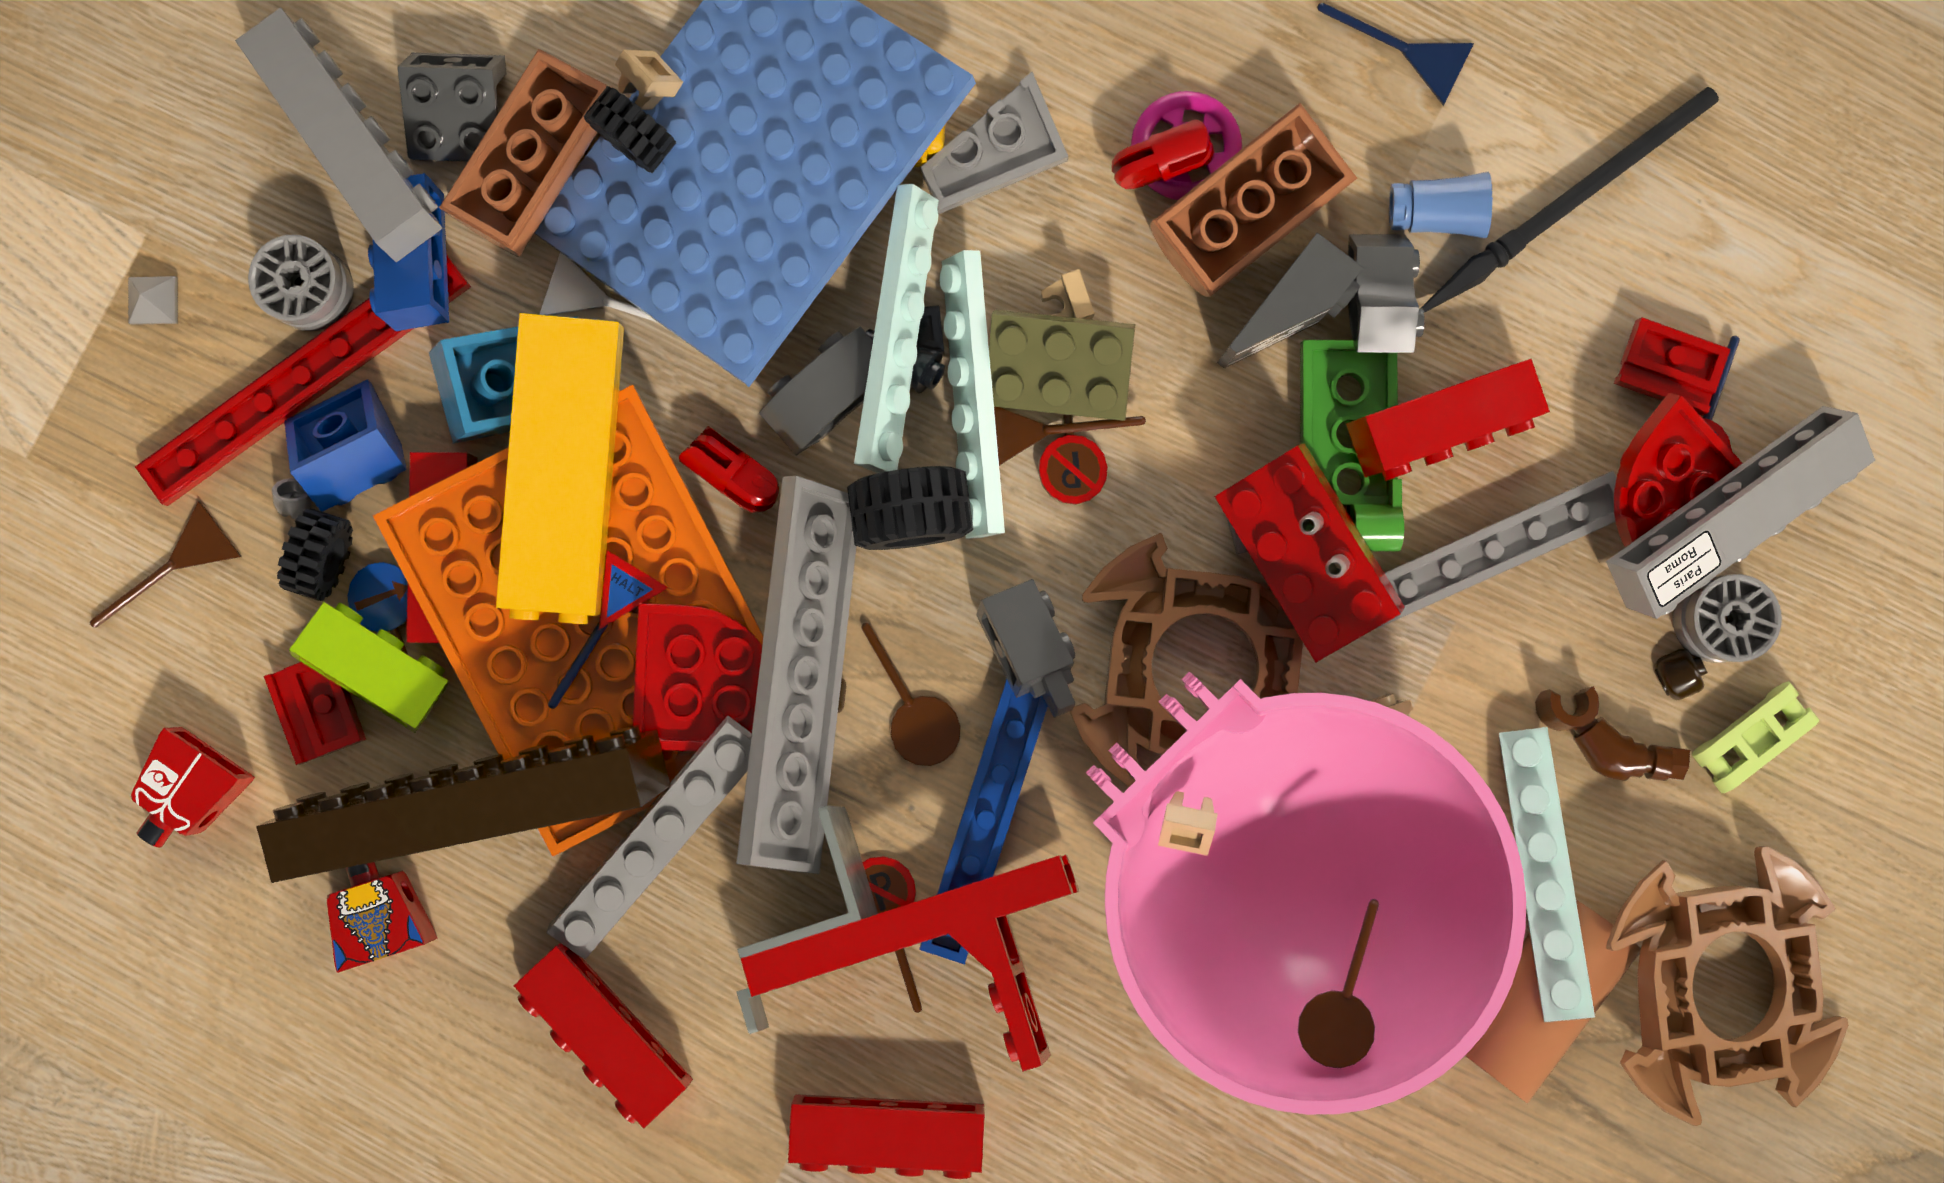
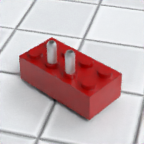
[1214,443,1405,663]

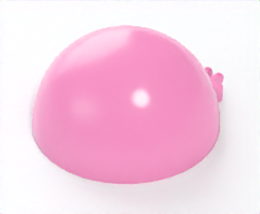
[1086,672,1526,1115]

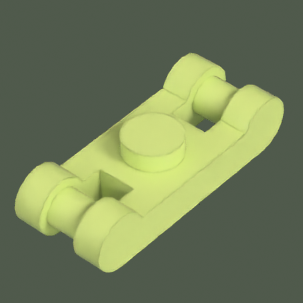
[1691,681,1819,793]

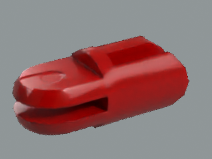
[1111,119,1215,189]
[679,426,779,513]

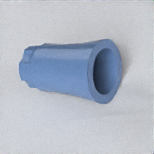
[1389,172,1493,238]

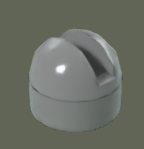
[272,478,313,519]

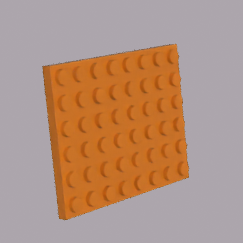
[373,385,764,856]

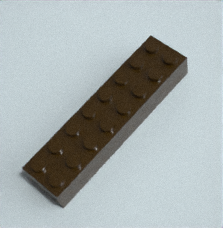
[256,725,671,883]

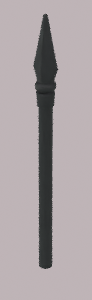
[1421,87,1719,313]

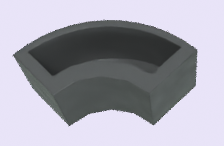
[1348,234,1425,353]
[759,326,873,455]

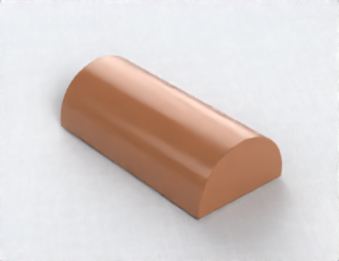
[439,49,607,257]
[1150,103,1357,297]
[1465,900,1641,1104]

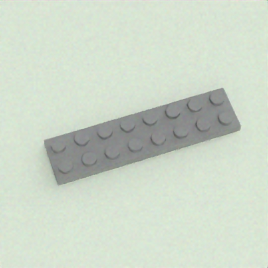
[736,475,856,874]

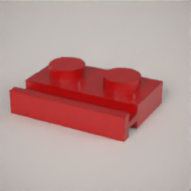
[1613,317,1731,415]
[264,662,366,765]

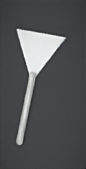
[539,252,657,322]

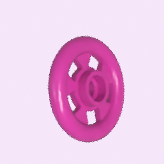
[1131,91,1242,200]

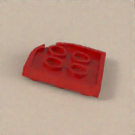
[1614,393,1743,547]
[633,603,763,751]

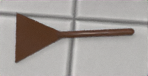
[994,407,1146,466]
[90,501,242,628]

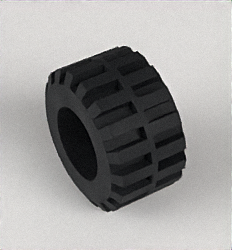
[847,466,973,550]

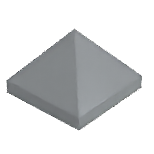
[128,276,178,325]

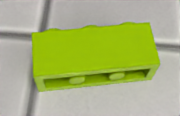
[289,602,448,733]

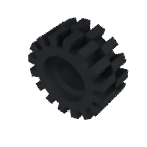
[583,86,676,173]
[277,508,353,601]

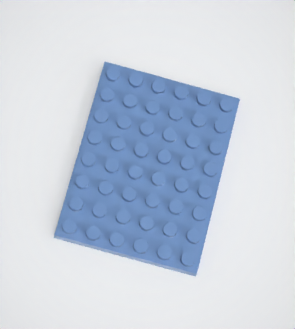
[535,0,976,387]

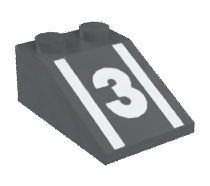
[1217,233,1364,368]

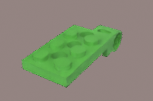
[1300,340,1404,552]

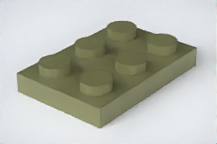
[989,310,1136,421]

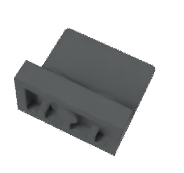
[397,52,507,161]

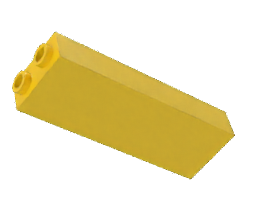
[496,313,624,624]

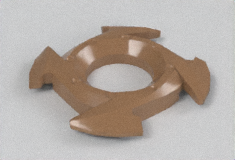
[1070,532,1303,787]
[1606,846,1849,1126]

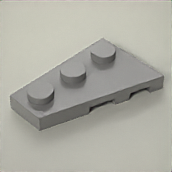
[921,72,1068,214]

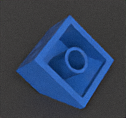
[284,379,407,512]

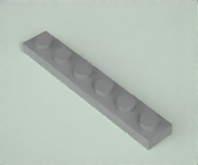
[1376,471,1617,629]
[547,716,752,960]

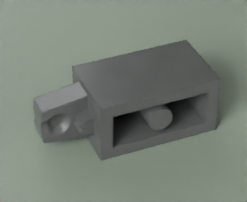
[976,579,1075,718]

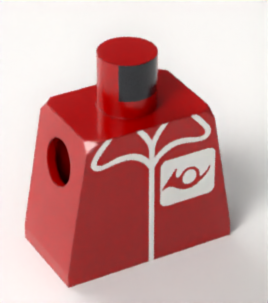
[131,727,255,848]

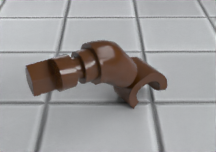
[1535,686,1690,781]

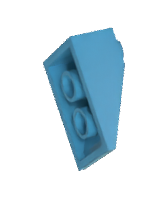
[429,316,578,444]

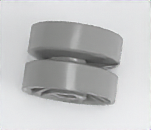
[248,235,354,331]
[1673,574,1782,663]

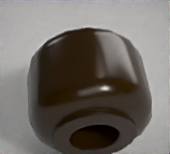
[1655,649,1708,700]

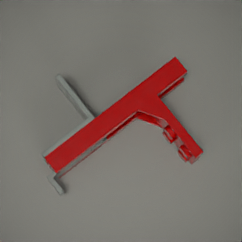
[737,805,1079,1072]

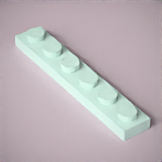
[854,184,939,473]
[940,250,1005,539]
[1499,727,1595,1022]

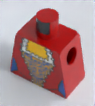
[327,862,438,973]

